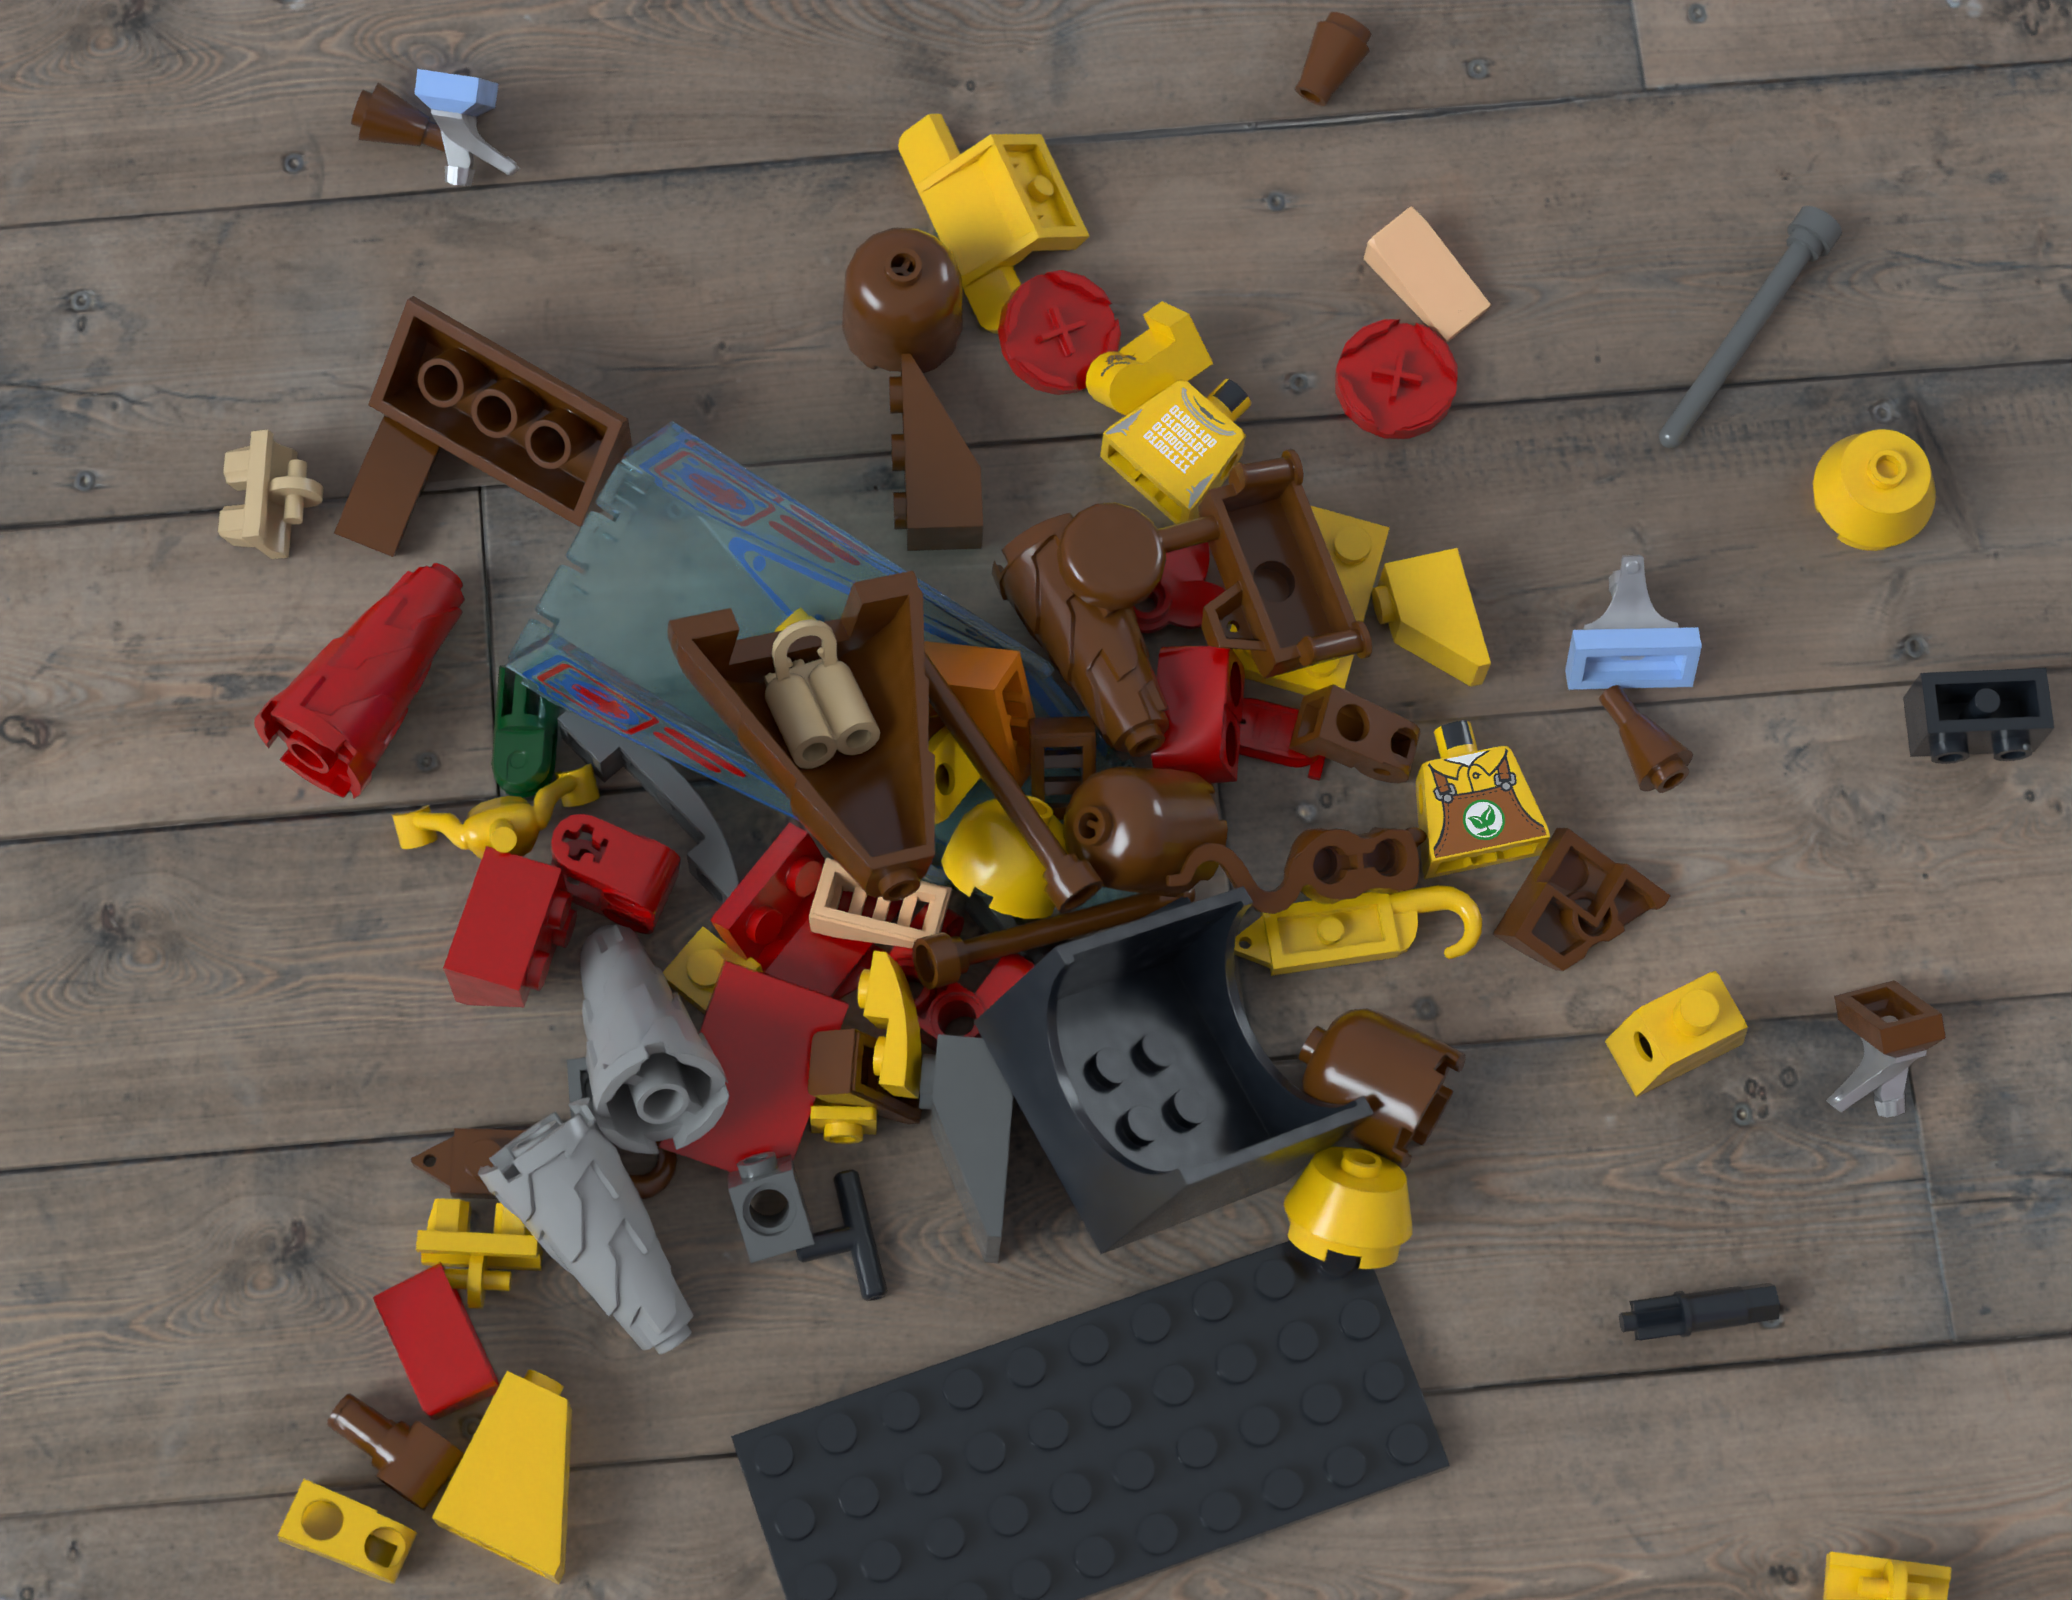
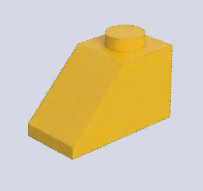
[1372,548,1491,687]

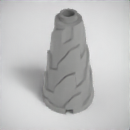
[580,924,729,1154]
[478,1097,693,1355]

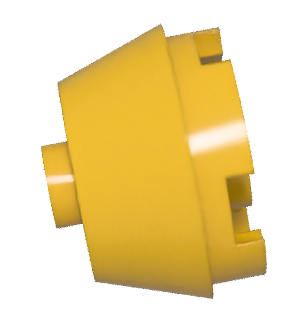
[1813,429,1936,551]
[1284,1147,1413,1269]

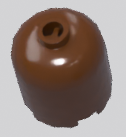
[842,227,963,373]
[1063,766,1228,898]
[1299,1008,1466,1169]

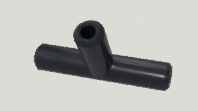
[796,1169,888,1301]

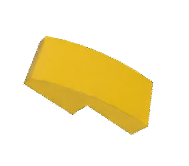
[858,951,922,1099]

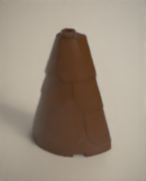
[667,570,935,901]

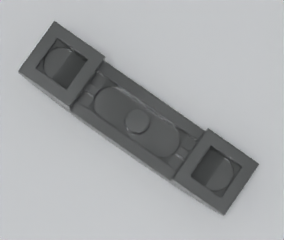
[557,710,739,905]

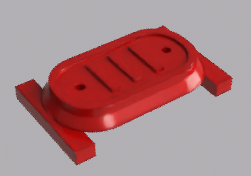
[1239,698,1325,781]

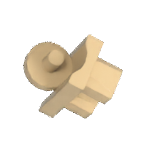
[218,430,324,559]

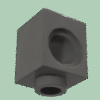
[728,1152,815,1263]

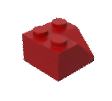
[443,846,577,1007]

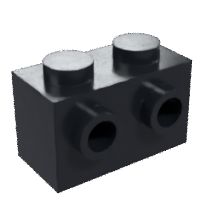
[1903,668,2054,764]

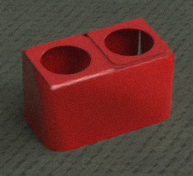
[1151,646,1245,784]
[373,1262,500,1421]

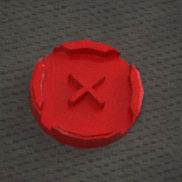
[998,270,1121,395]
[1335,319,1458,439]

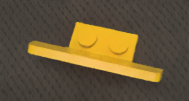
[898,114,1090,334]

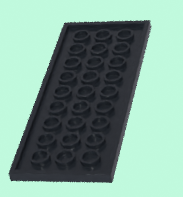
[731,1240,1450,1600]

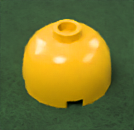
[941,796,1069,919]

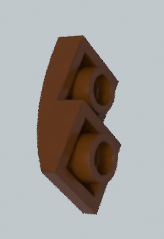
[334,415,441,557]

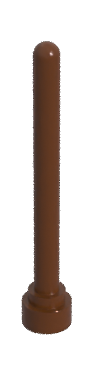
[924,651,1103,913]
[912,887,1196,990]

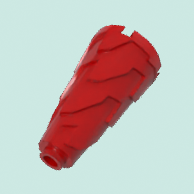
[254,563,465,799]

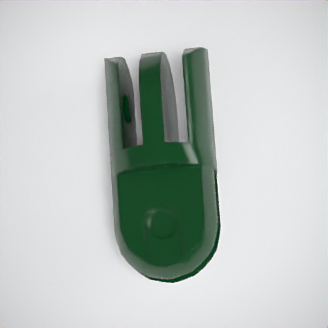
[491,664,562,799]

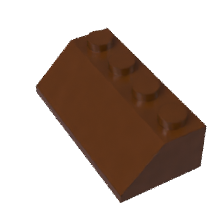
[368,296,633,527]

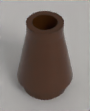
[1295,12,1371,107]

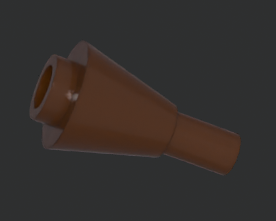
[351,82,446,153]
[1599,685,1693,793]

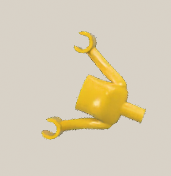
[392,763,600,859]

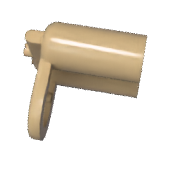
[764,619,880,769]

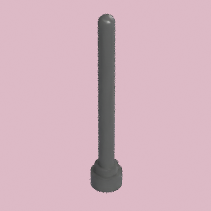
[1659,206,1842,449]

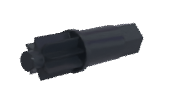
[1619,1283,1780,1341]

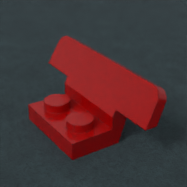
[710,823,924,997]

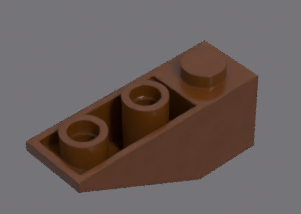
[889,354,983,551]

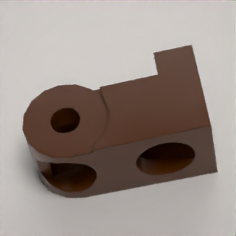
[1289,684,1421,783]

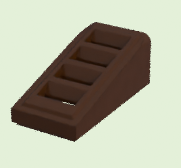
[1029,716,1096,820]
[808,1029,922,1125]

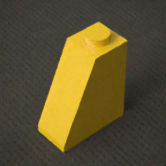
[432,1369,572,1584]

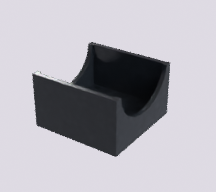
[974,886,1373,1254]

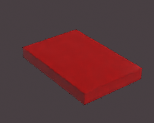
[658,959,849,1172]

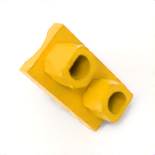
[416,1198,543,1309]
[1823,1551,1951,1600]

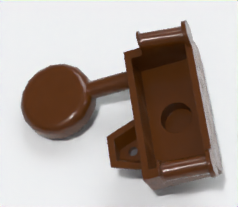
[1056,449,1372,679]

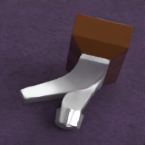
[1826,980,1946,1117]

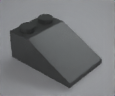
[919,1034,1013,1264]

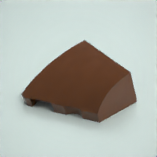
[1493,828,1671,971]

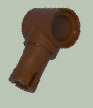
[327,1393,464,1511]

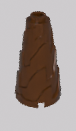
[992,512,1169,757]

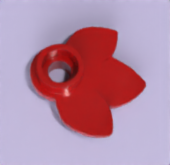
[1133,542,1226,633]

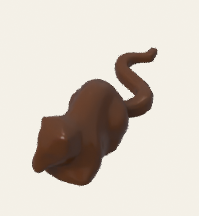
[1166,827,1427,914]

